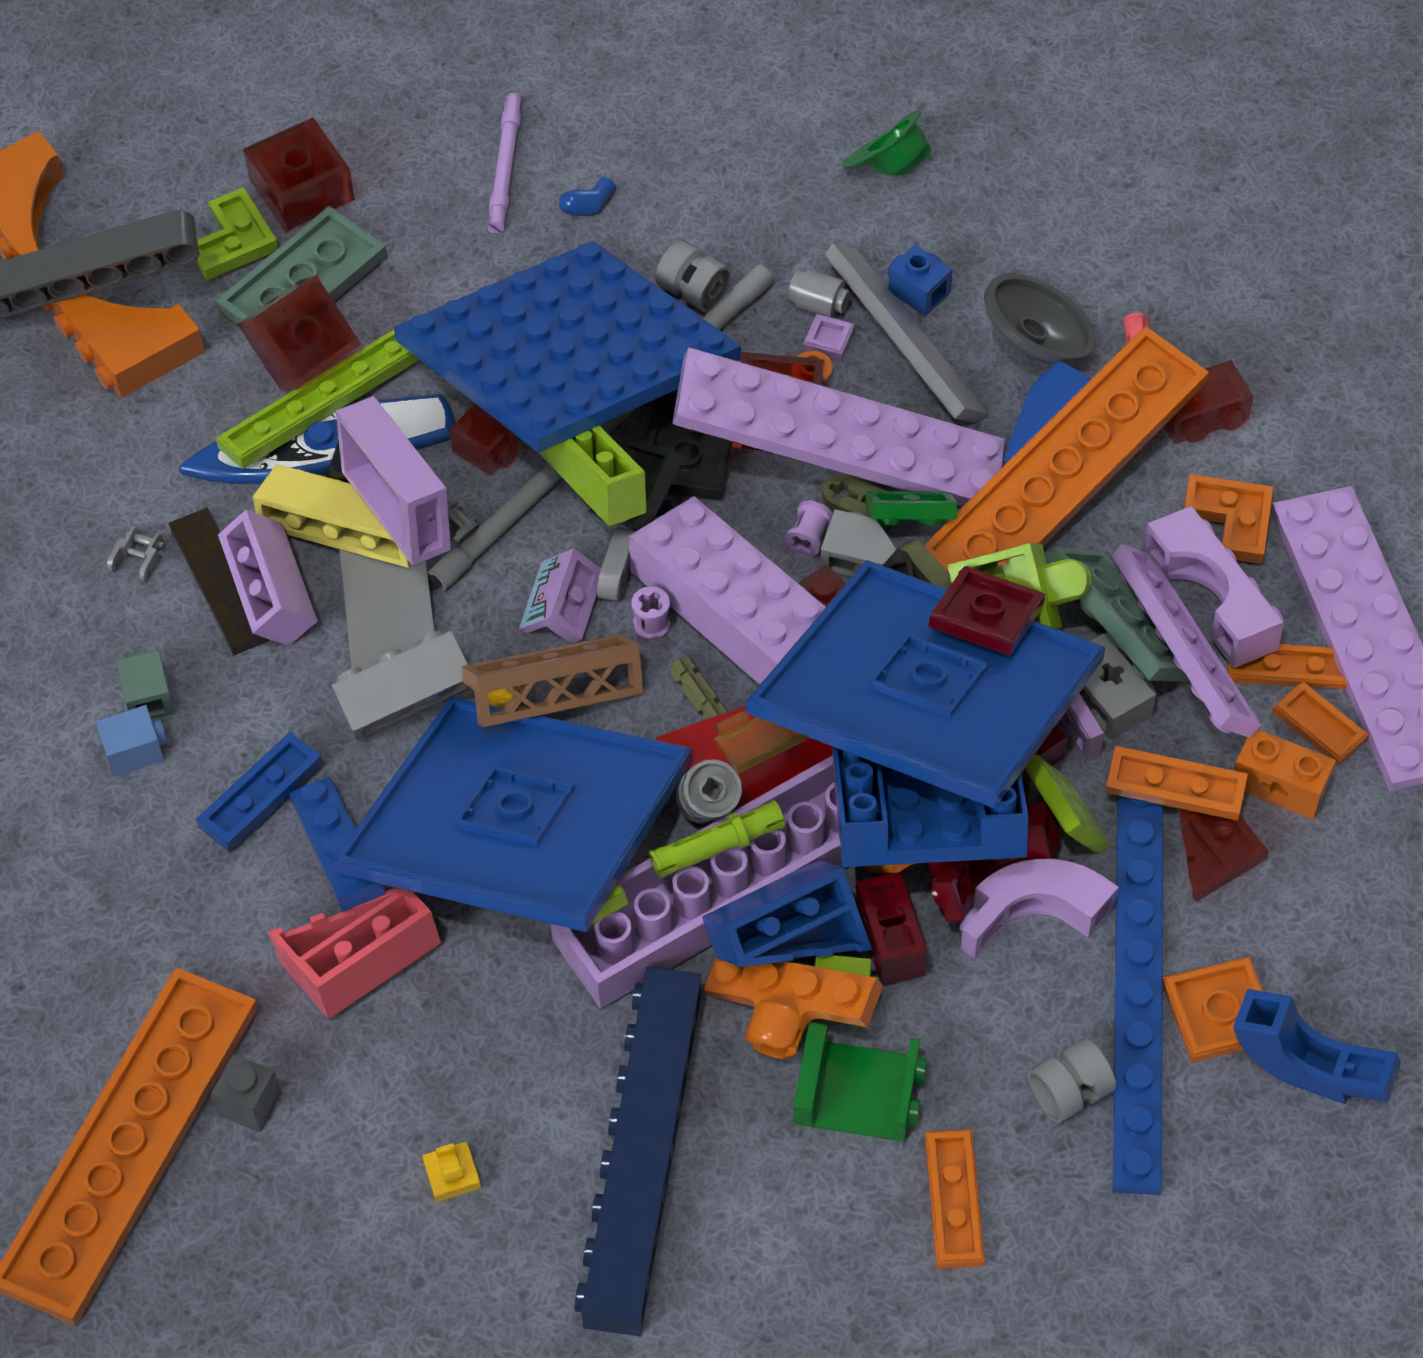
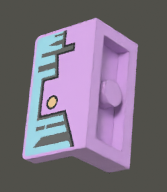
[519,548,601,643]

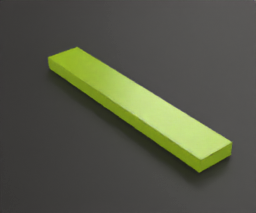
[216,319,420,469]

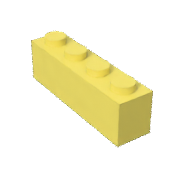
[253,464,411,568]

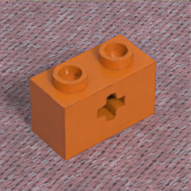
[1234,729,1336,820]

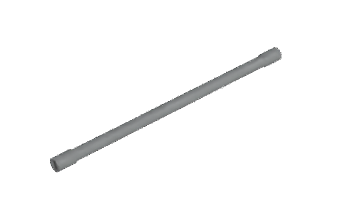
[427,265,774,591]

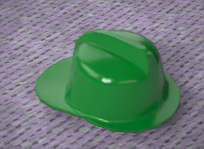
[841,110,931,176]

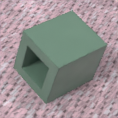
[116,650,175,719]

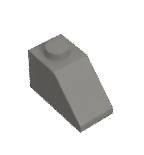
[820,509,897,579]

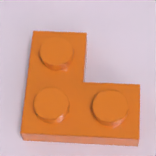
[1184,474,1274,564]

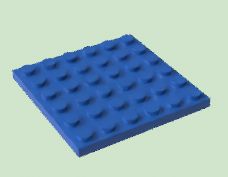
[394,241,741,453]

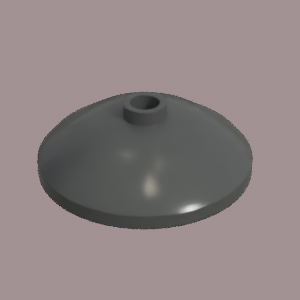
[984,273,1096,365]

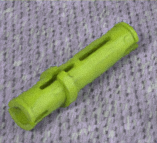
[649,800,786,879]

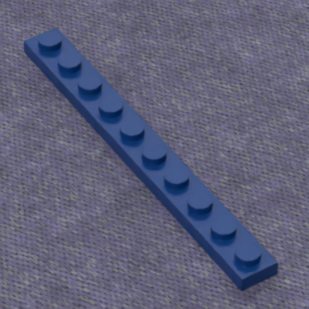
[1112,795,1163,1195]

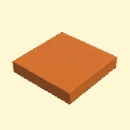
[1162,956,1263,1063]

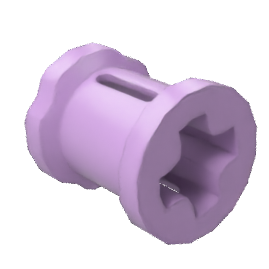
[784,500,833,557]
[631,586,671,640]

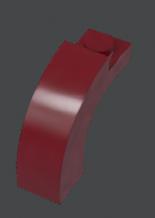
[928,802,1061,922]

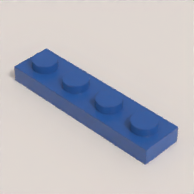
[289,777,385,911]

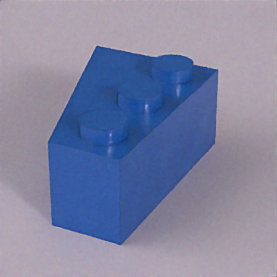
[702,860,872,967]

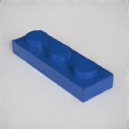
[196,732,323,852]

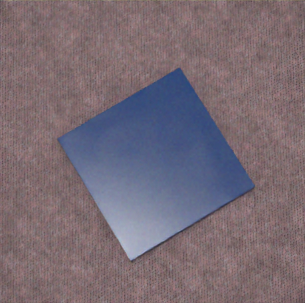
[745,560,1106,809]
[333,697,693,932]

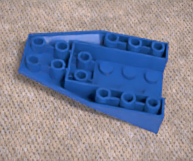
[832,746,1028,867]

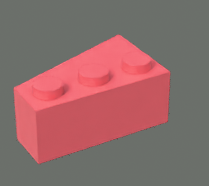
[268,887,441,1019]

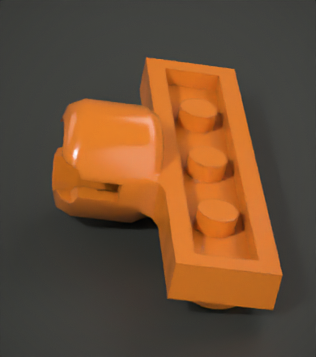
[703,957,883,1059]

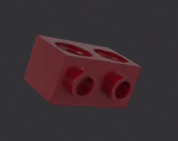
[856,871,927,985]

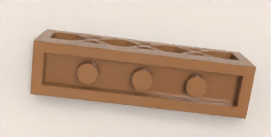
[461,634,643,727]

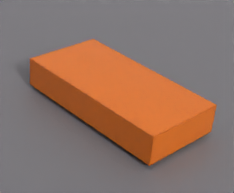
[1272,681,1369,766]

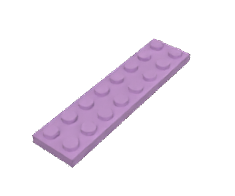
[672,347,1005,507]
[1270,486,1423,792]

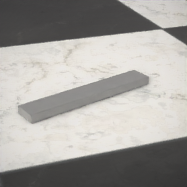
[825,243,988,423]

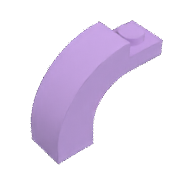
[960,859,1119,959]

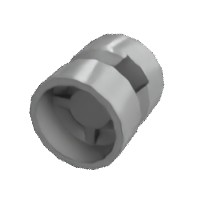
[655,240,732,312]
[675,759,742,824]
[1027,1038,1116,1124]

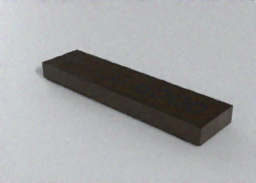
[169,507,271,656]

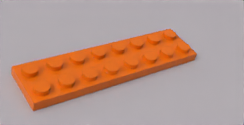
[925,326,1209,575]
[0,967,259,1326]

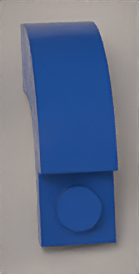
[1233,989,1401,1104]

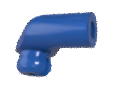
[559,177,616,216]

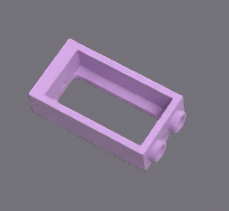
[336,396,451,566]

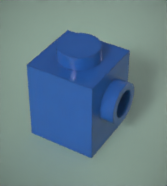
[888,245,953,316]

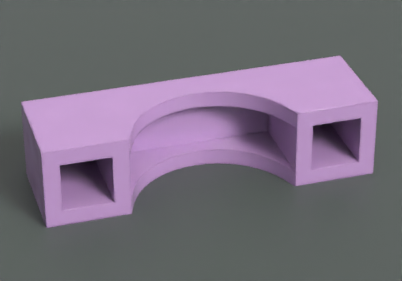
[1144,506,1284,668]

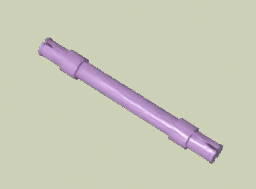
[487,93,522,233]

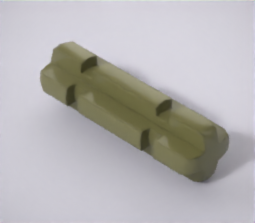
[670,656,728,720]

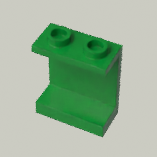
[793,1022,927,1142]

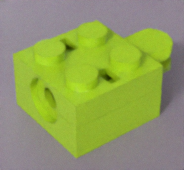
[947,543,1092,629]

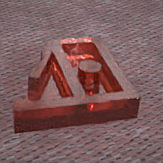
[1178,808,1268,902]

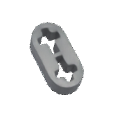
[597,526,637,602]

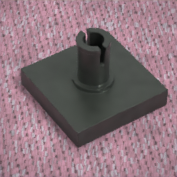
[589,437,684,530]

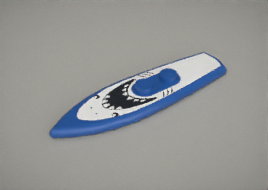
[179,394,454,484]

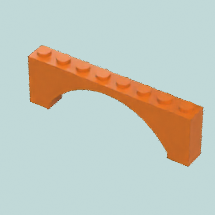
[0,131,205,398]

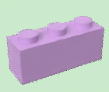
[218,510,318,646]

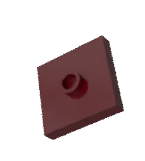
[928,566,1046,656]

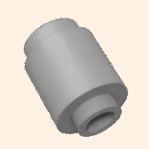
[787,269,851,318]

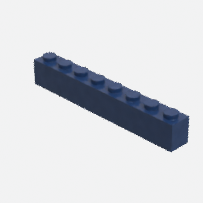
[574,967,702,1337]

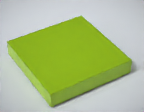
[1025,754,1112,854]

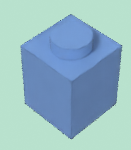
[95,705,168,777]

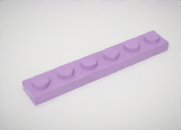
[1112,544,1261,738]

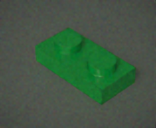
[866,491,957,525]

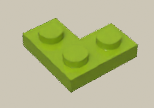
[195,187,278,281]

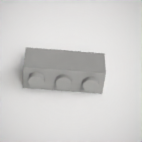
[331,630,470,740]

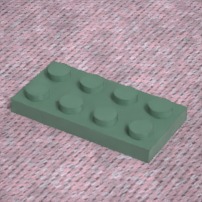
[216,206,387,352]
[1046,547,1191,682]

